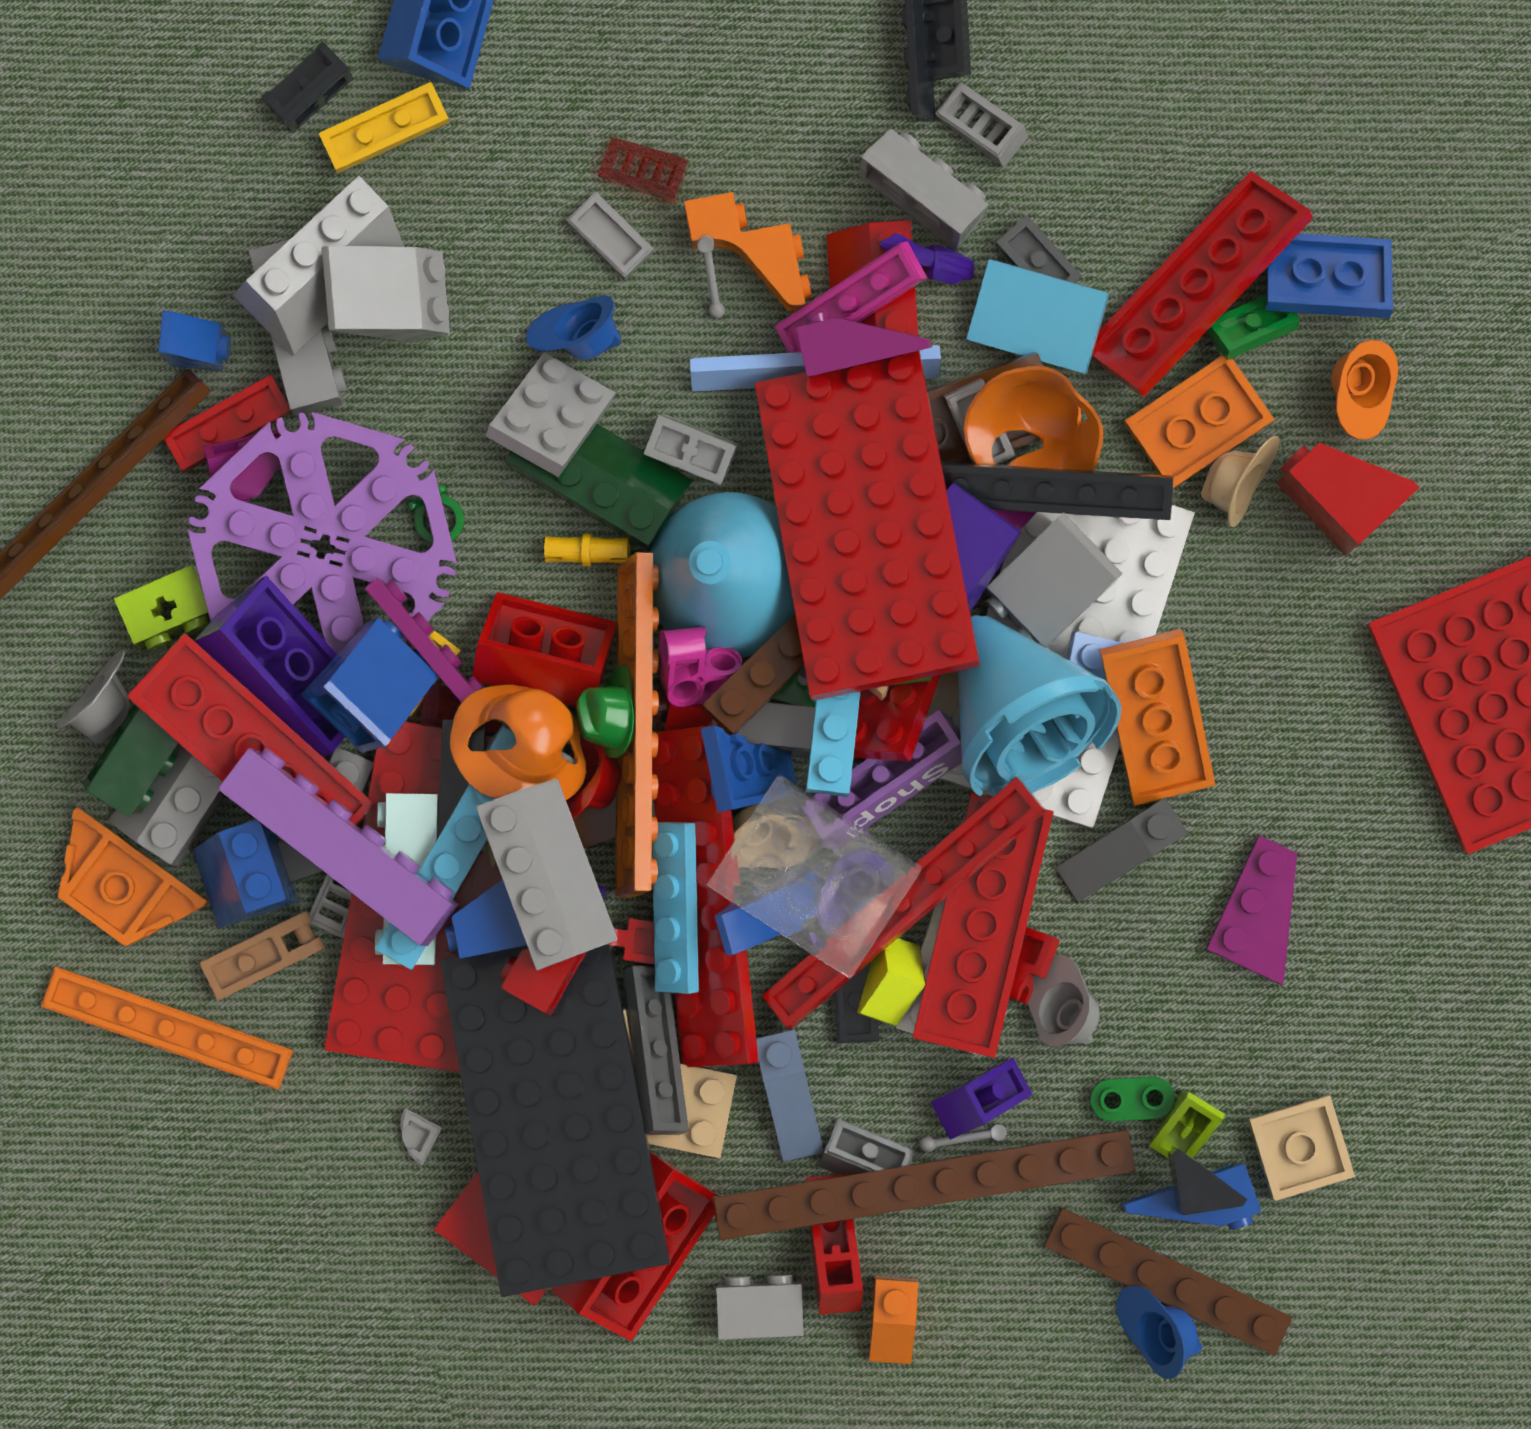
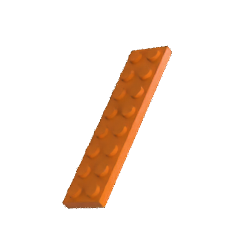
[615,552,659,898]

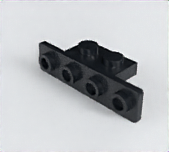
[902,0,971,122]

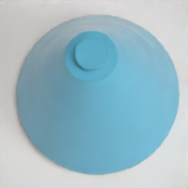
[650,492,795,658]
[957,615,1122,797]

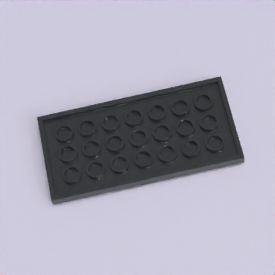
[440,943,671,1297]

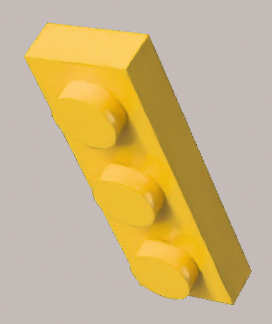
[319,82,450,174]

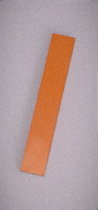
[41,967,294,1090]

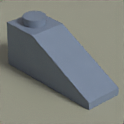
[756,1029,824,1162]

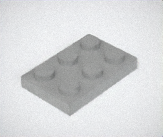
[485,353,616,477]

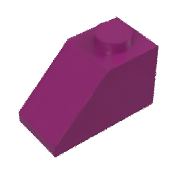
[202,430,280,502]

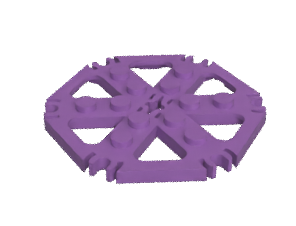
[187,411,457,654]

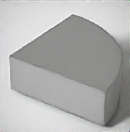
[400,1108,443,1165]

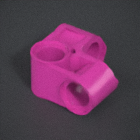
[658,626,742,707]

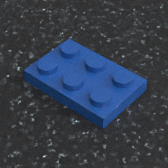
[1265,233,1393,319]

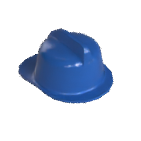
[526,295,621,361]
[1117,1285,1202,1379]

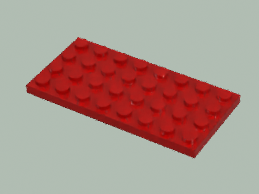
[755,351,980,701]
[324,722,502,1073]

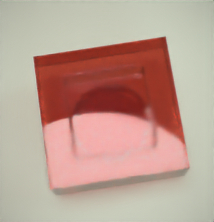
[420,685,461,729]

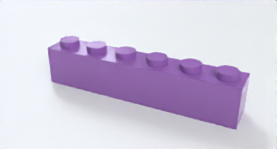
[218,747,459,946]

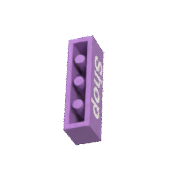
[801,709,962,849]

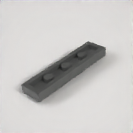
[623,966,689,1135]

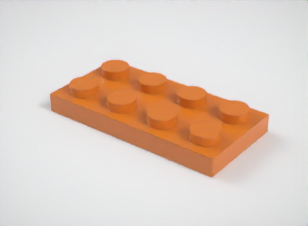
[1099,629,1216,806]

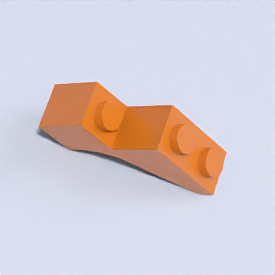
[684,192,812,313]

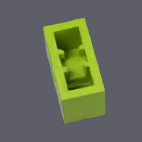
[114,565,210,651]

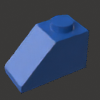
[158,311,231,371]

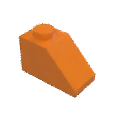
[869,1276,919,1364]

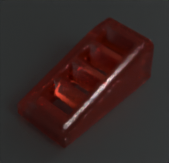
[598,137,689,204]

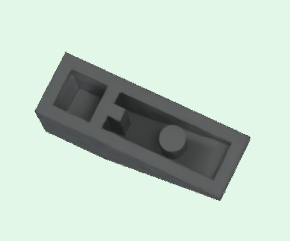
[1055,798,1188,903]

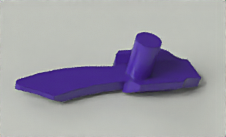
[879,233,974,285]

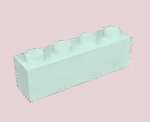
[375,793,439,965]

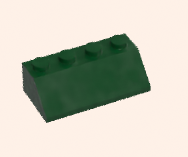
[505,424,693,552]
[82,643,178,818]

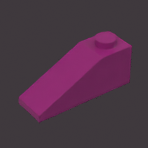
[796,311,933,377]

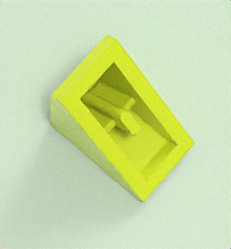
[857,938,925,1026]

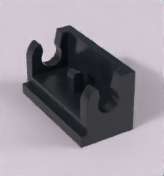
[261,41,354,133]

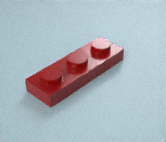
[164,374,293,473]

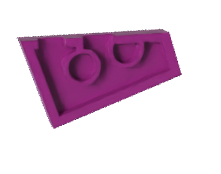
[1205,835,1298,985]

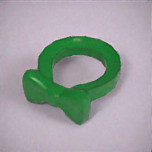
[407,484,465,544]

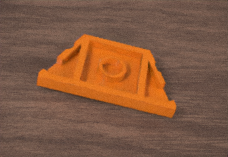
[58,807,209,947]

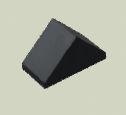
[1168,1146,1247,1215]

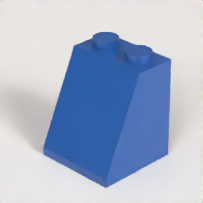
[301,618,439,753]
[193,819,299,929]
[445,879,527,959]

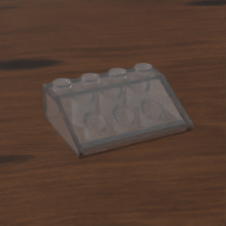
[707,775,923,979]

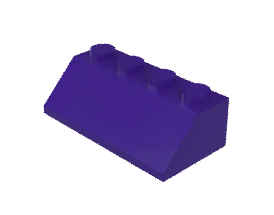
[194,576,345,757]

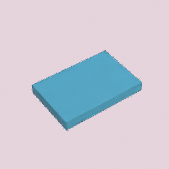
[966,259,1110,374]

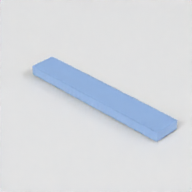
[690,345,941,392]

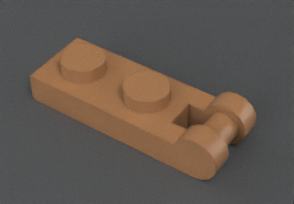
[199,910,325,1000]

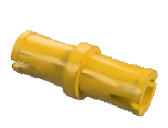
[544,533,630,567]

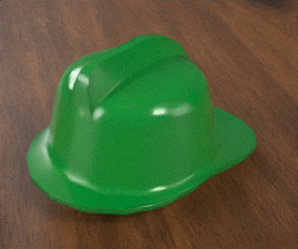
[577,665,635,758]

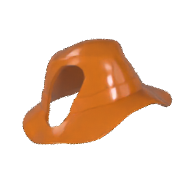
[964,366,1103,471]
[450,685,586,800]

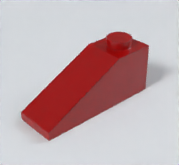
[805,1174,863,1315]

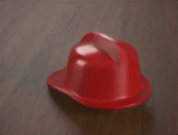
[566,738,621,819]

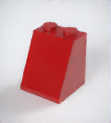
[1277,443,1420,555]

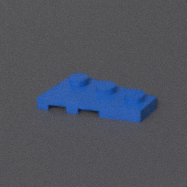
[701,725,799,812]

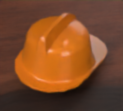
[1331,340,1399,440]

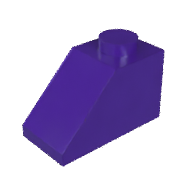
[931,1058,1033,1140]

